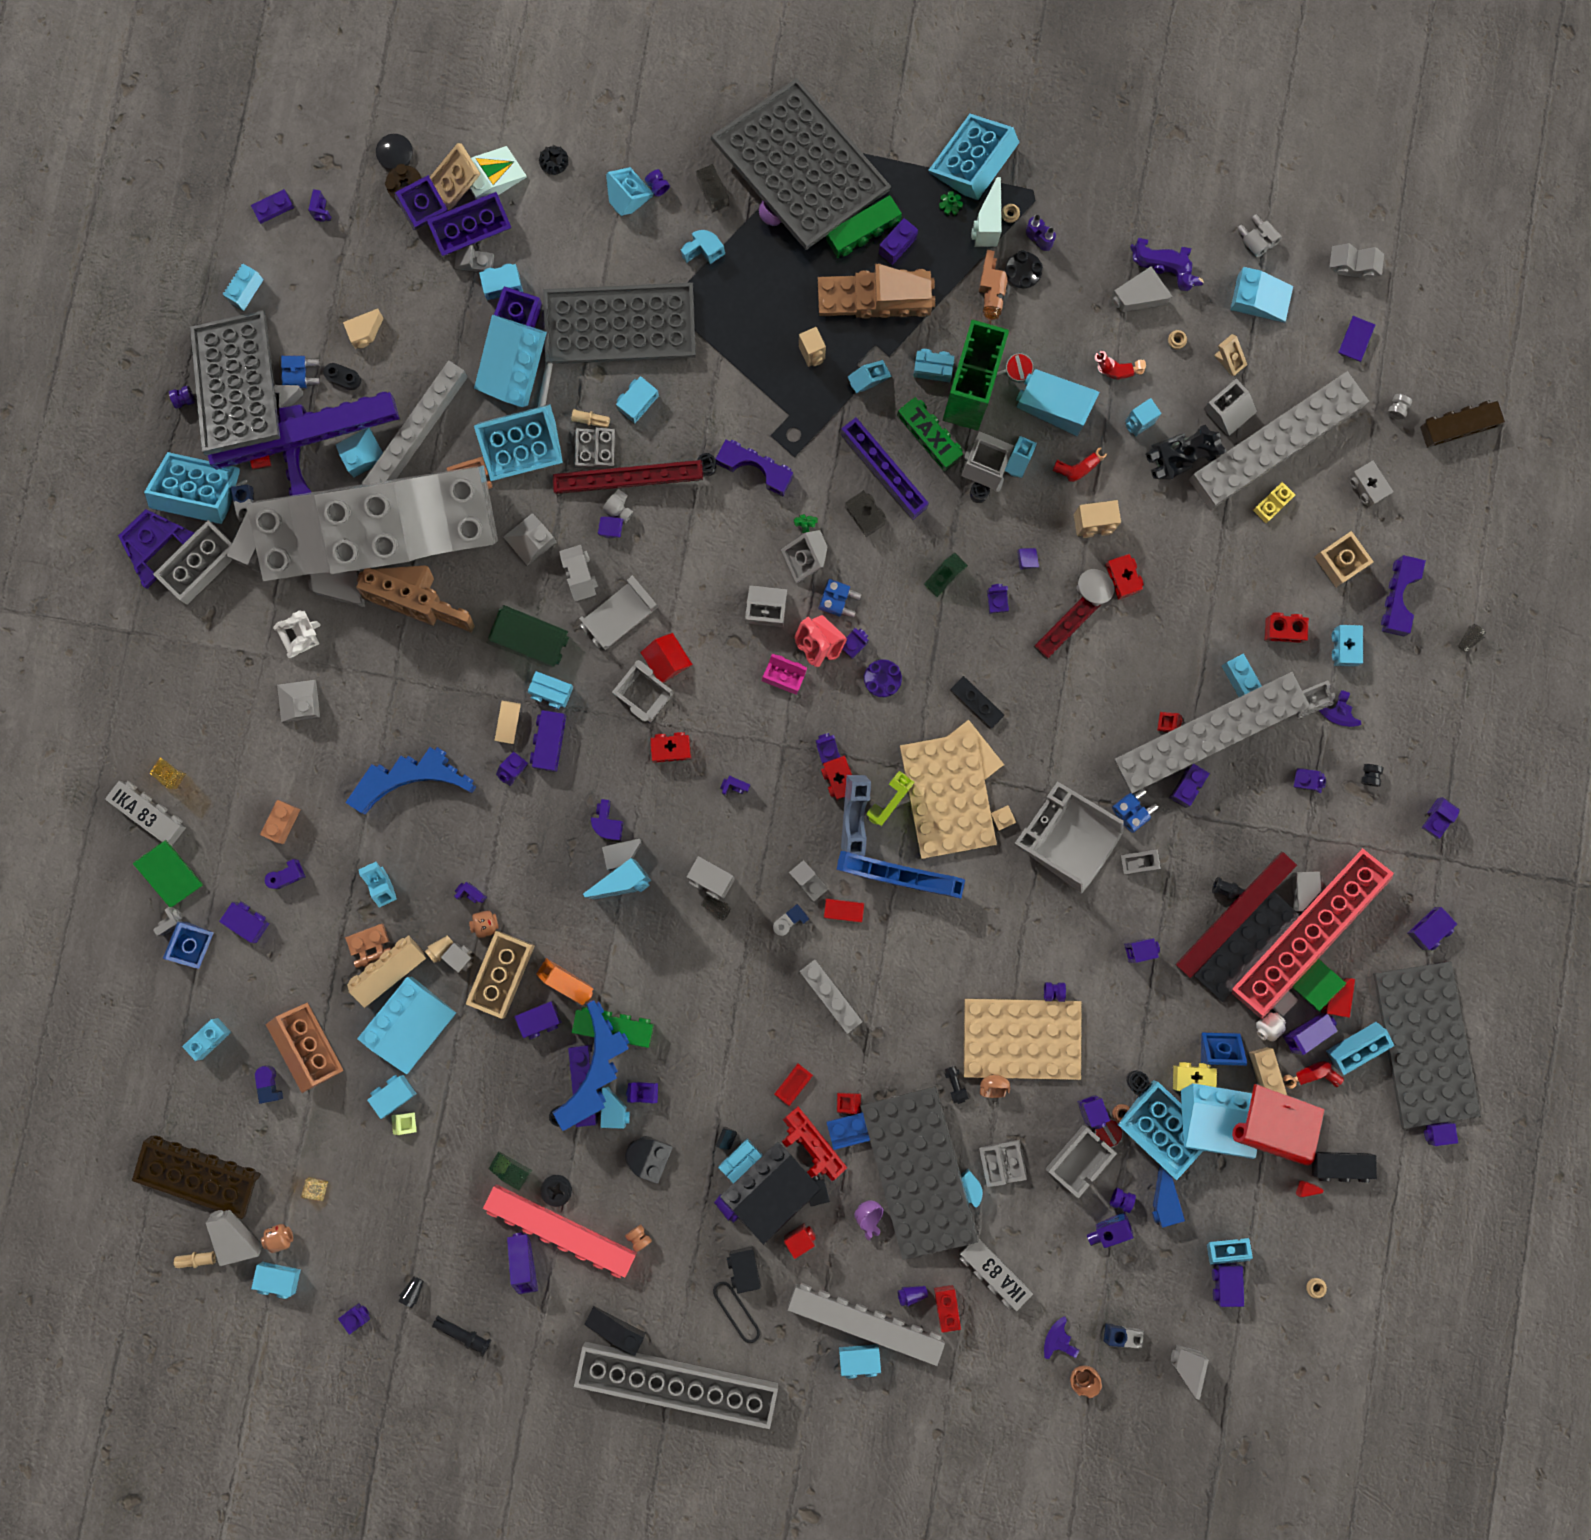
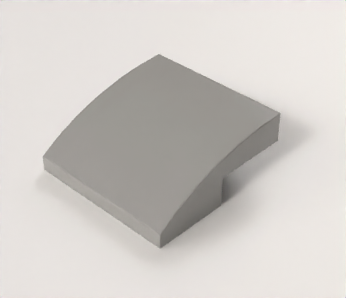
[979,1140,1028,1187]

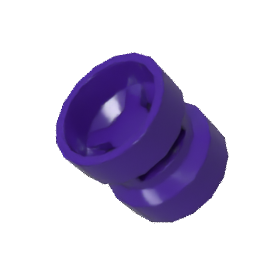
[645,169,670,197]
[169,386,195,409]
[1044,982,1066,1002]
[1110,1187,1136,1213]

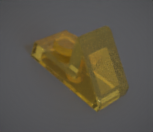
[150,757,186,789]

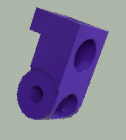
[264,859,306,889]

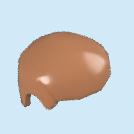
[980,1074,1010,1098]
[1070,1366,1102,1398]

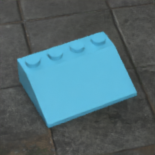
[928,114,1019,200]
[474,315,547,407]
[474,404,563,481]
[144,452,240,524]
[583,858,651,900]
[357,977,456,1074]
[1118,1080,1203,1180]
[1181,1083,1257,1159]

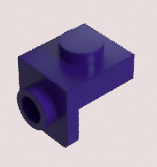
[496,751,528,786]
[1294,768,1326,793]
[626,1082,658,1103]

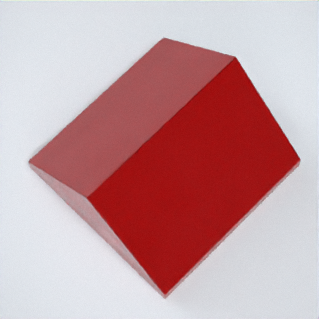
[640,633,693,683]

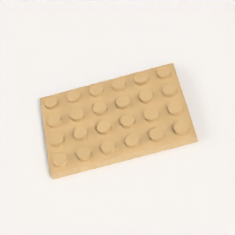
[900,732,997,859]
[964,999,1081,1080]

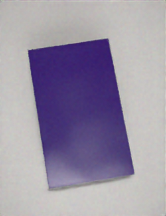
[1338,316,1375,362]

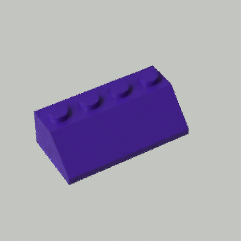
[427,192,512,256]

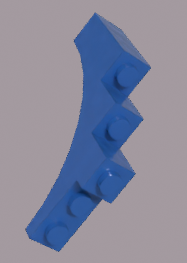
[345,747,476,815]
[837,851,965,899]
[552,1000,629,1131]

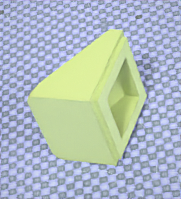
[391,1112,416,1135]

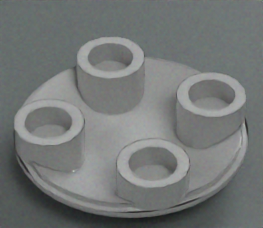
[1077,569,1114,606]

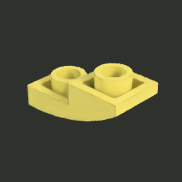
[1253,482,1295,523]

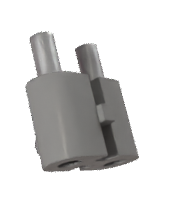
[1237,214,1282,257]

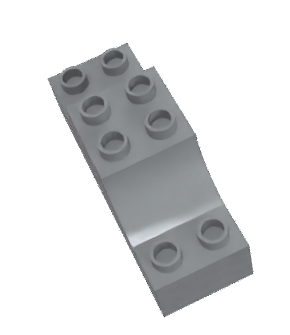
[246,465,498,581]

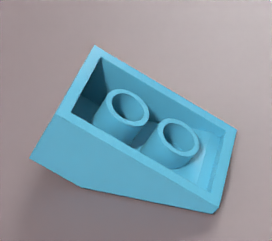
[1230,267,1293,323]

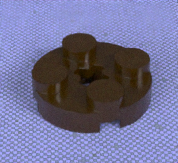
[385,164,422,202]

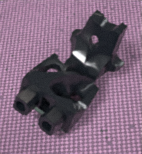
[1145,425,1227,479]

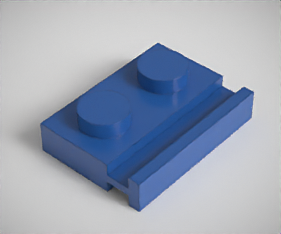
[826,1112,870,1150]

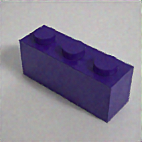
[530,710,567,772]

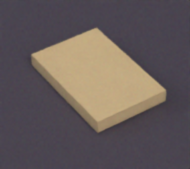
[430,143,481,211]
[947,720,1004,780]

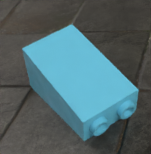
[1016,369,1100,436]

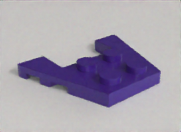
[118,509,194,589]

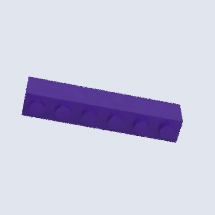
[841,417,929,520]

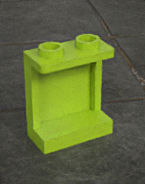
[866,771,915,826]

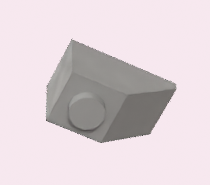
[602,839,642,872]
[1291,872,1323,911]

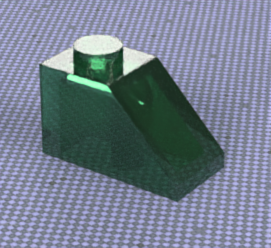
[924,553,968,597]
[488,1151,532,1191]

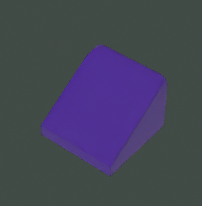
[598,517,623,538]
[1017,548,1039,570]

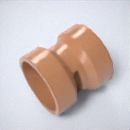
[625,1224,652,1252]

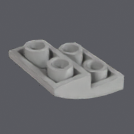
[575,428,615,468]

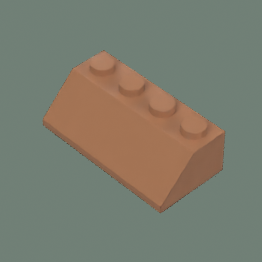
[265,1002,344,1093]

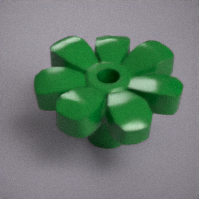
[939,191,963,215]
[794,514,818,534]

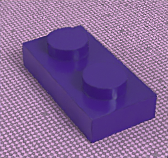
[251,189,294,224]

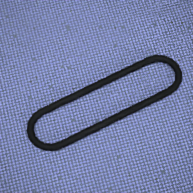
[713,1282,760,1343]

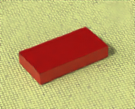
[824,899,864,923]
[774,1063,813,1106]

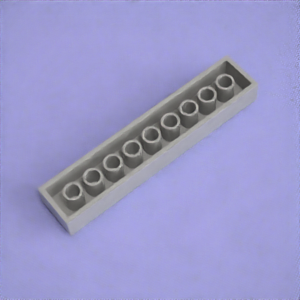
[1189,371,1370,510]
[1114,672,1310,793]
[574,1342,778,1429]

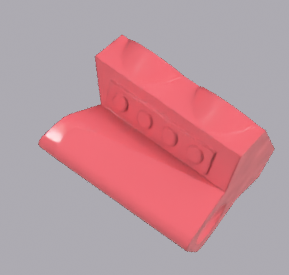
[794,615,847,667]

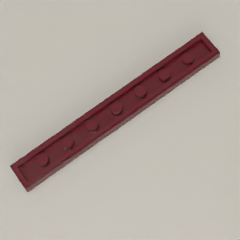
[553,460,703,494]
[1175,851,1297,978]

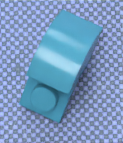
[680,230,725,264]
[359,862,397,907]
[961,1169,983,1208]

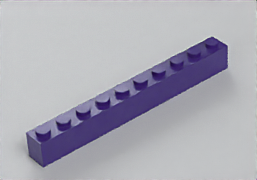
[208,392,400,470]

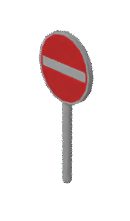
[996,353,1034,381]
[1094,1119,1123,1148]

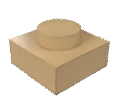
[991,805,1016,831]

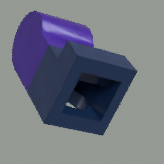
[255,1065,283,1104]

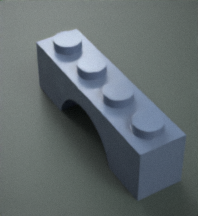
[841,775,871,856]

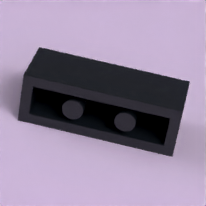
[1312,1152,1377,1183]

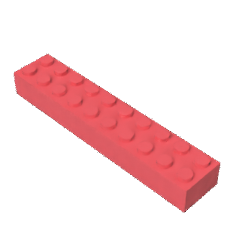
[1232,848,1394,1019]

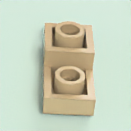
[495,700,521,744]

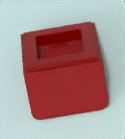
[1157,712,1182,733]
[837,1093,861,1114]
[1296,1180,1324,1197]

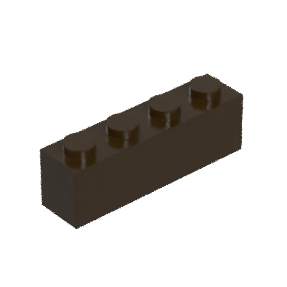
[1420,400,1505,448]

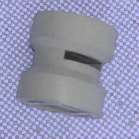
[1387,394,1412,420]

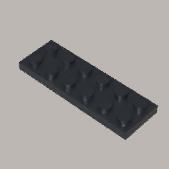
[1193,891,1300,1002]

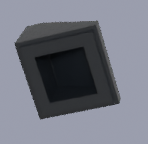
[716,1127,737,1150]

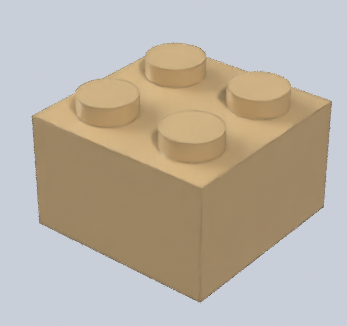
[1074,500,1121,538]
[1314,531,1374,587]

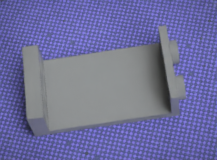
[579,575,658,650]

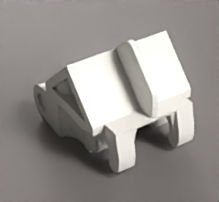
[273,610,321,658]

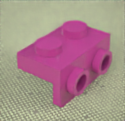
[761,654,807,695]

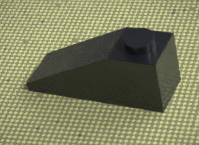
[584,1306,646,1356]

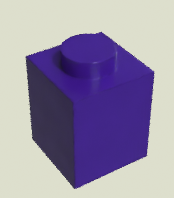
[1424,1122,1458,1146]

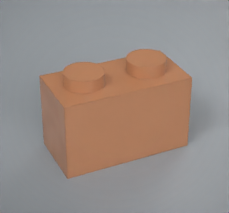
[260,800,301,844]

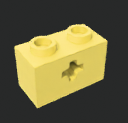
[1173,1062,1217,1091]

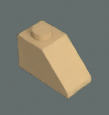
[343,309,383,349]

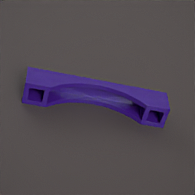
[278,404,312,496]

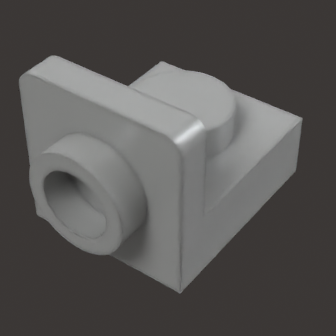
[153,907,182,936]

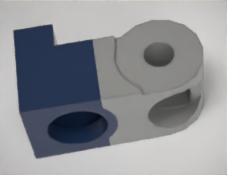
[231,484,254,522]
[773,904,809,936]
[1103,1323,1144,1348]

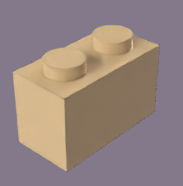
[799,327,826,367]

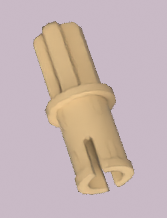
[571,409,610,428]
[174,1251,216,1268]

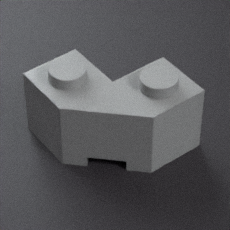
[1329,243,1384,279]
[559,545,598,601]

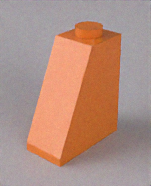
[536,958,593,1005]

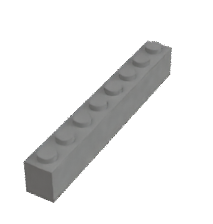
[362,360,468,484]
[788,1283,945,1366]

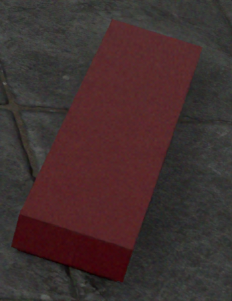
[1034,597,1101,659]

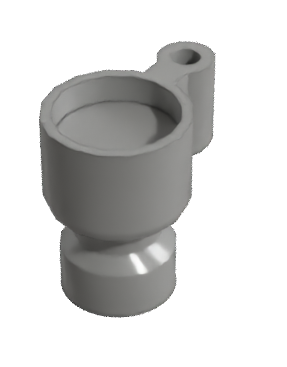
[602,489,634,524]

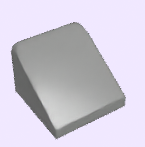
[1273,991,1298,1017]

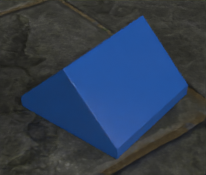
[163,922,214,969]
[1201,1032,1247,1066]

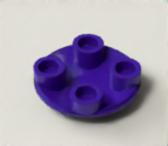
[864,659,902,697]

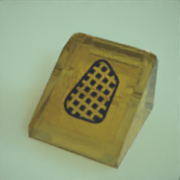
[301,1177,328,1201]

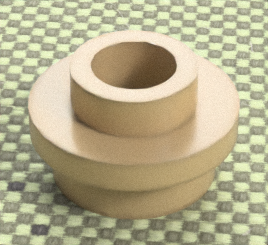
[1001,204,1020,223]
[1168,330,1187,349]
[1306,1278,1327,1298]

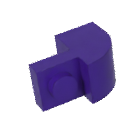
[1422,797,1460,839]
[591,799,624,841]

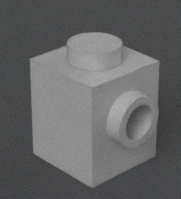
[441,943,474,973]

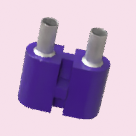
[1026,215,1056,251]

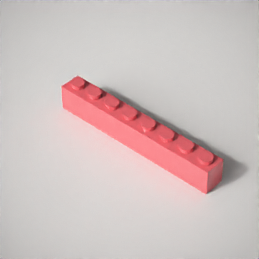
[483,1184,637,1278]

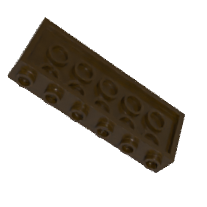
[132,1135,261,1219]

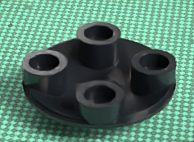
[376,134,413,169]
[1005,250,1043,289]

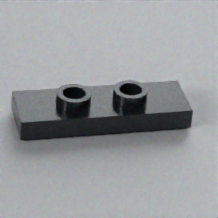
[950,676,1005,729]

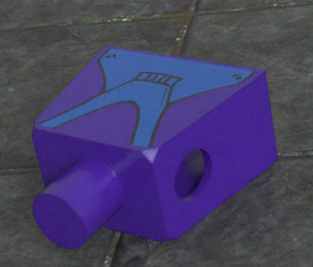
[1087,1212,1134,1248]

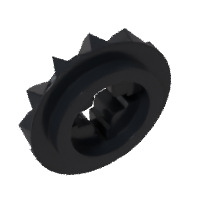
[539,144,569,175]
[541,1175,572,1207]

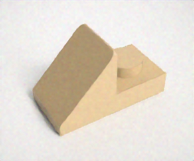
[1215,334,1247,376]

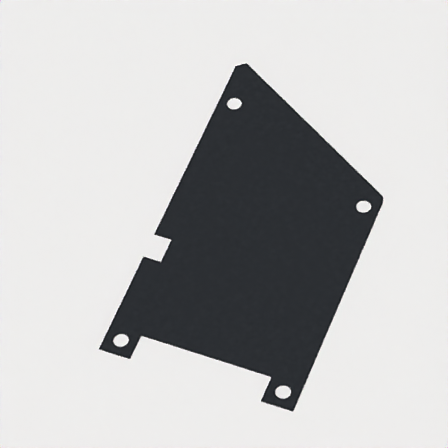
[687,153,1036,458]

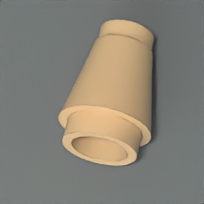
[425,935,453,963]

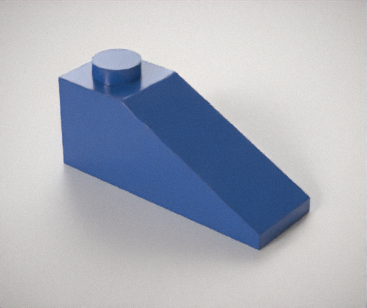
[1152,1165,1185,1228]

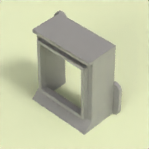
[961,431,1014,492]
[612,660,674,723]

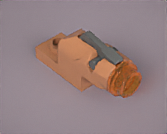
[979,250,1011,320]

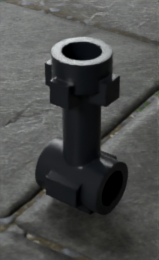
[944,1066,969,1104]

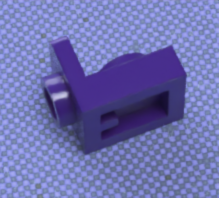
[308,189,331,222]
[987,584,1009,614]
[842,628,869,659]
[815,733,840,764]
[720,776,751,796]
[454,882,487,903]
[338,1303,370,1335]

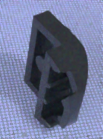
[625,1136,673,1184]

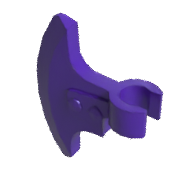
[1319,690,1362,727]
[1044,1316,1079,1359]

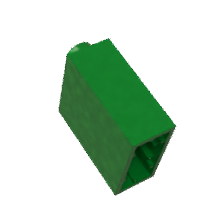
[942,320,1009,431]

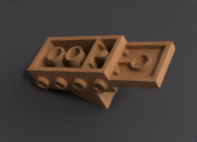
[818,264,935,318]
[356,565,475,633]

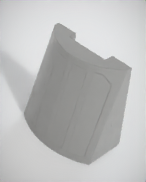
[1015,781,1124,894]

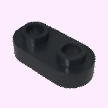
[323,363,361,390]

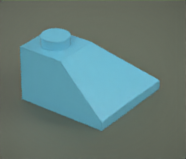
[606,167,654,216]
[335,428,383,477]

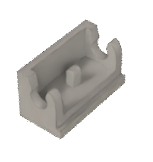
[1296,680,1335,719]

